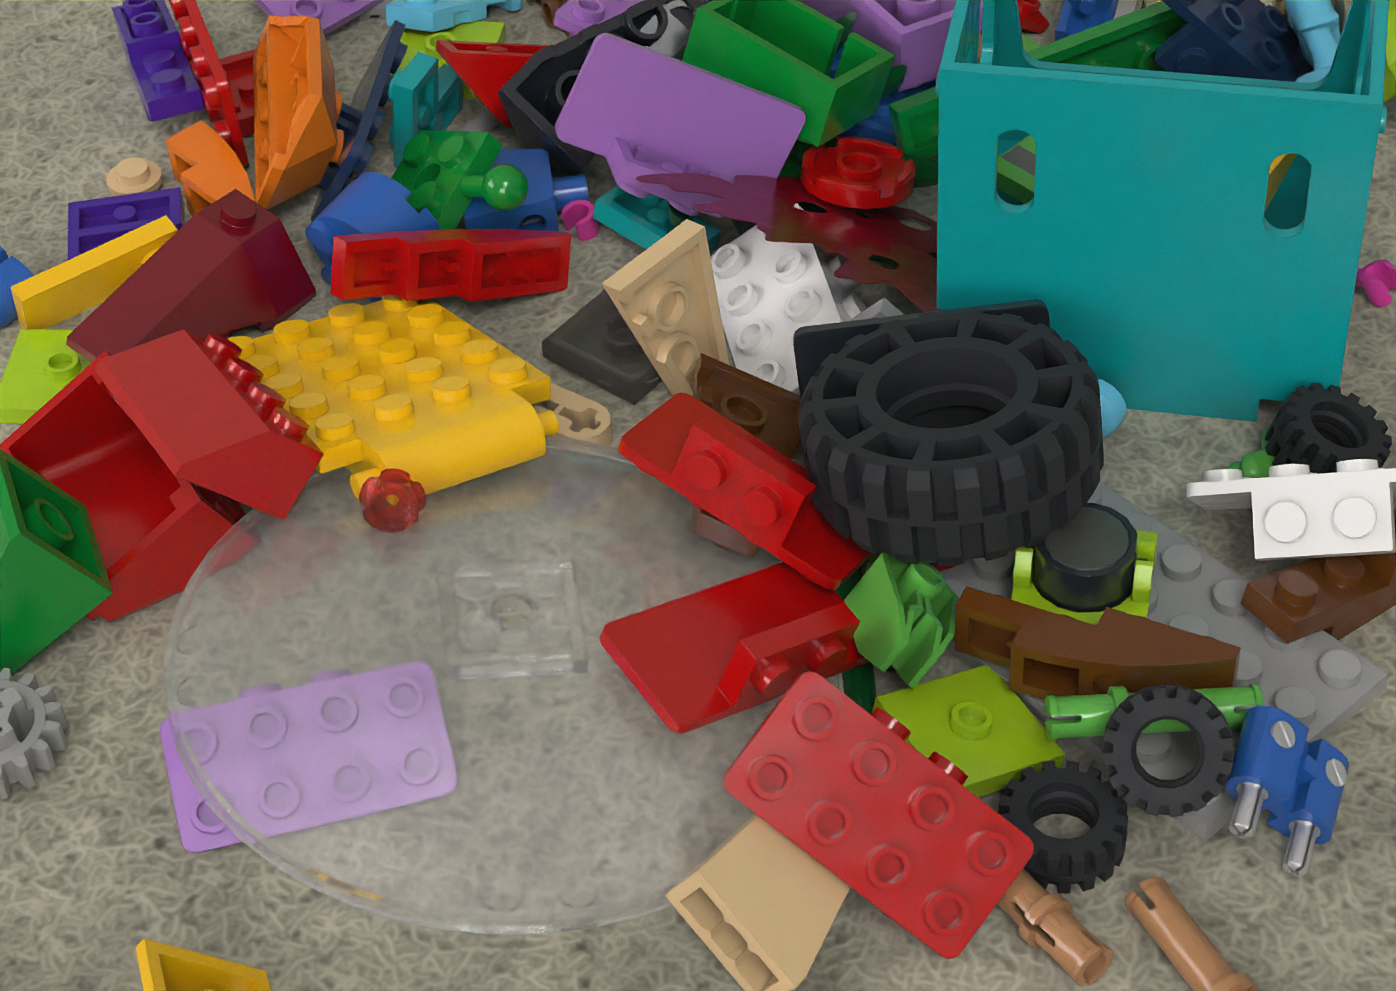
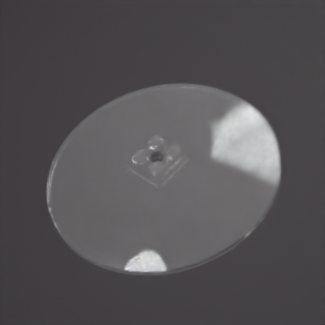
[163,436,844,935]

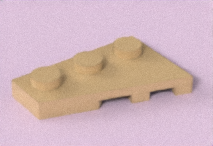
[601,219,730,396]

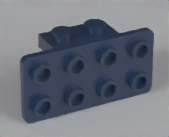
[1155,0,1314,82]
[310,20,408,220]

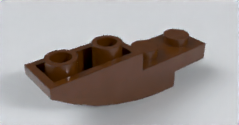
[1240,509,1396,644]
[955,586,1241,700]

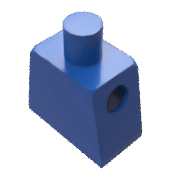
[464,149,589,231]

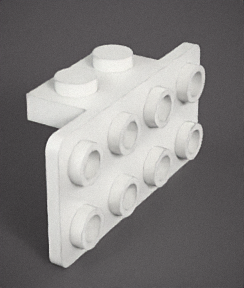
[710,203,867,395]
[1186,459,1396,561]

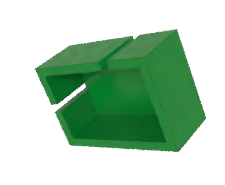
[682,0,896,147]

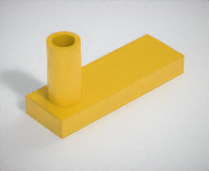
[10,215,178,329]

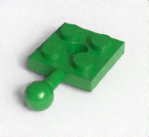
[391,130,528,230]

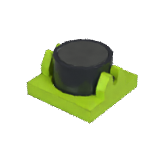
[1011,503,1158,626]

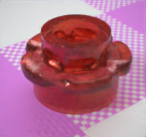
[359,468,426,533]

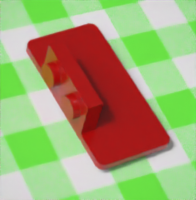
[169,0,255,167]
[618,393,873,590]
[599,562,869,734]
[722,672,1034,959]

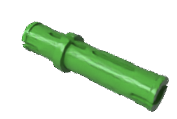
[1044,684,1264,741]

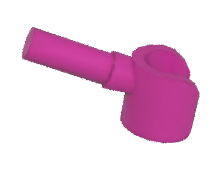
[561,200,602,241]
[1355,259,1396,307]

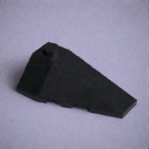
[497,0,704,178]

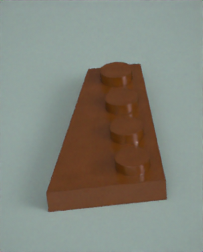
[692,353,801,559]

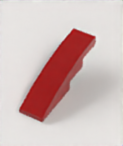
[331,230,572,302]

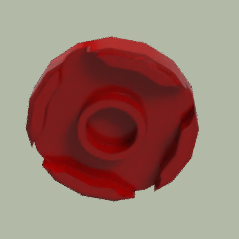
[800,137,916,209]

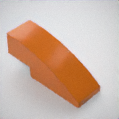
[166,120,255,216]

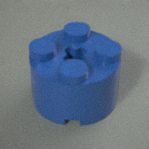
[305,172,441,303]

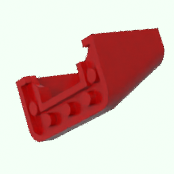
[0,350,265,622]

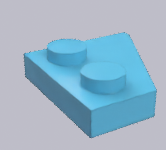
[386,0,523,32]

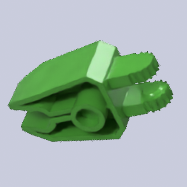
[844,552,959,688]

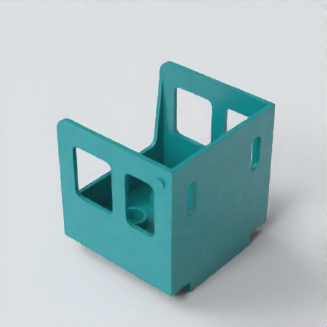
[935,0,1389,422]

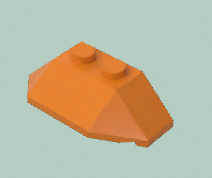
[253,15,344,210]

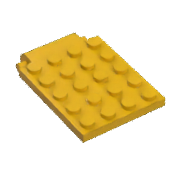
[227,295,559,506]

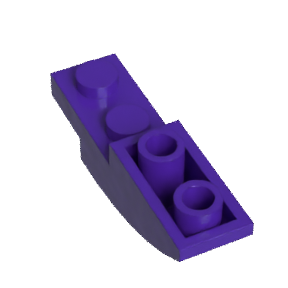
[112,0,205,122]

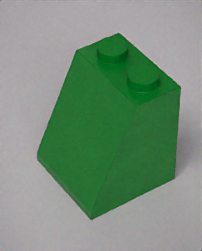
[0,449,113,675]

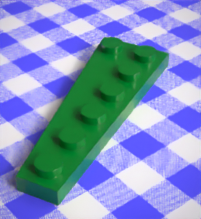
[888,1,1188,158]

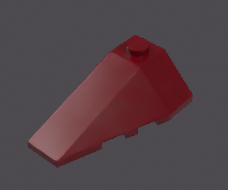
[66,189,317,363]

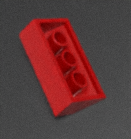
[94,329,324,520]

